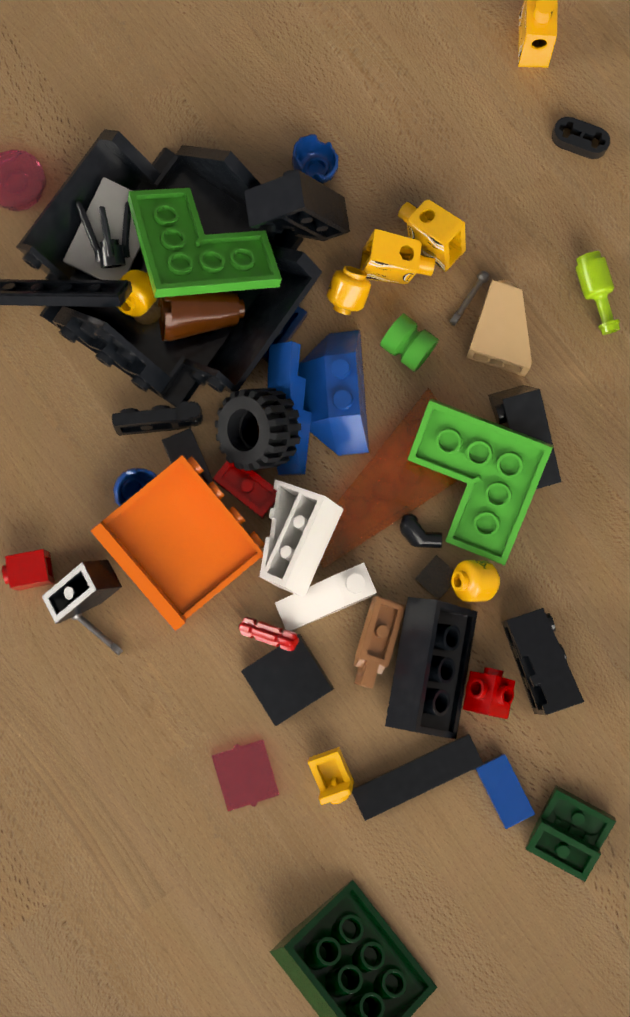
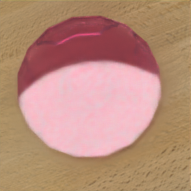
[0,150,47,211]

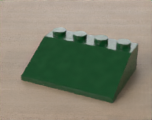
[270,880,437,1017]

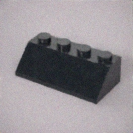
[385,597,478,739]

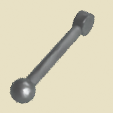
[449,271,489,326]
[71,613,123,656]

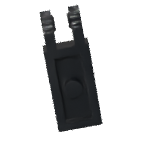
[112,401,203,436]

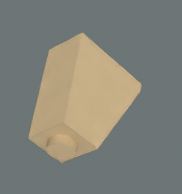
[466,280,532,377]

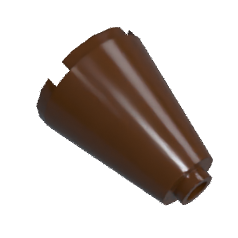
[158,291,245,341]

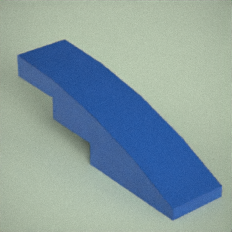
[267,341,312,476]

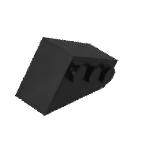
[488,385,561,489]

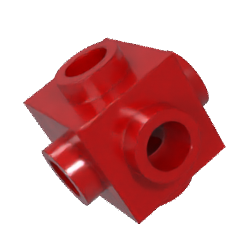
[462,667,515,720]

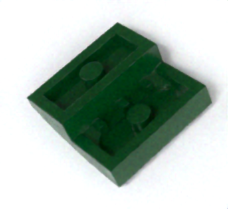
[525,785,616,882]

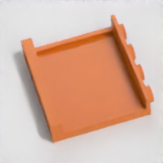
[91,455,265,631]

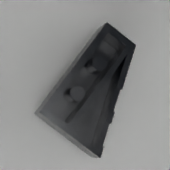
[244,170,350,241]
[502,608,584,715]

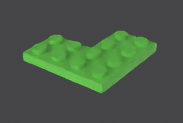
[128,188,282,298]
[407,399,554,565]

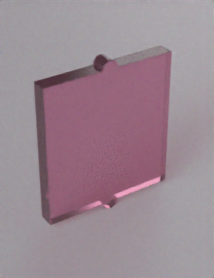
[212,739,280,811]

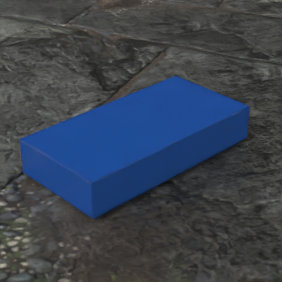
[475,753,535,829]

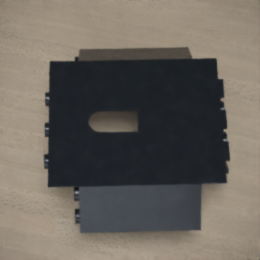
[16,129,322,407]

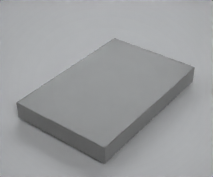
[63,177,141,280]

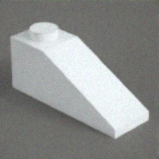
[275,563,377,631]

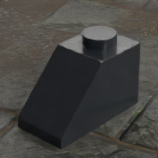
[42,560,122,624]

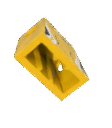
[518,0,558,68]
[398,200,466,272]
[360,229,435,284]

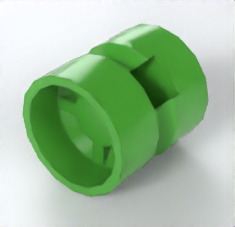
[380,313,439,372]

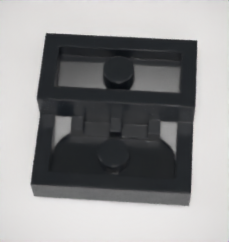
[241,634,335,726]

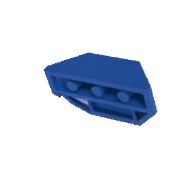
[298,330,369,456]

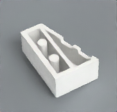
[260,479,344,598]

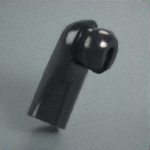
[400,514,442,548]

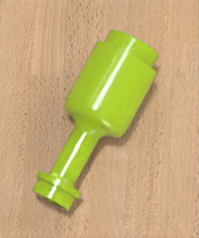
[575,251,620,335]

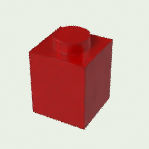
[2,549,55,591]

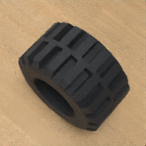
[215,388,301,471]

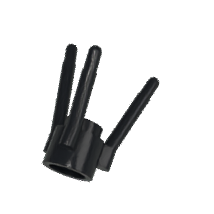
[76,201,131,269]

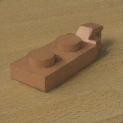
[354,596,406,688]

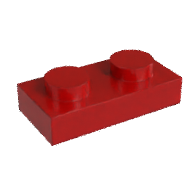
[212,461,277,519]

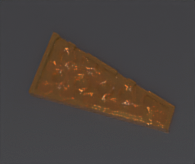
[320,388,459,569]

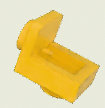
[308,747,354,805]

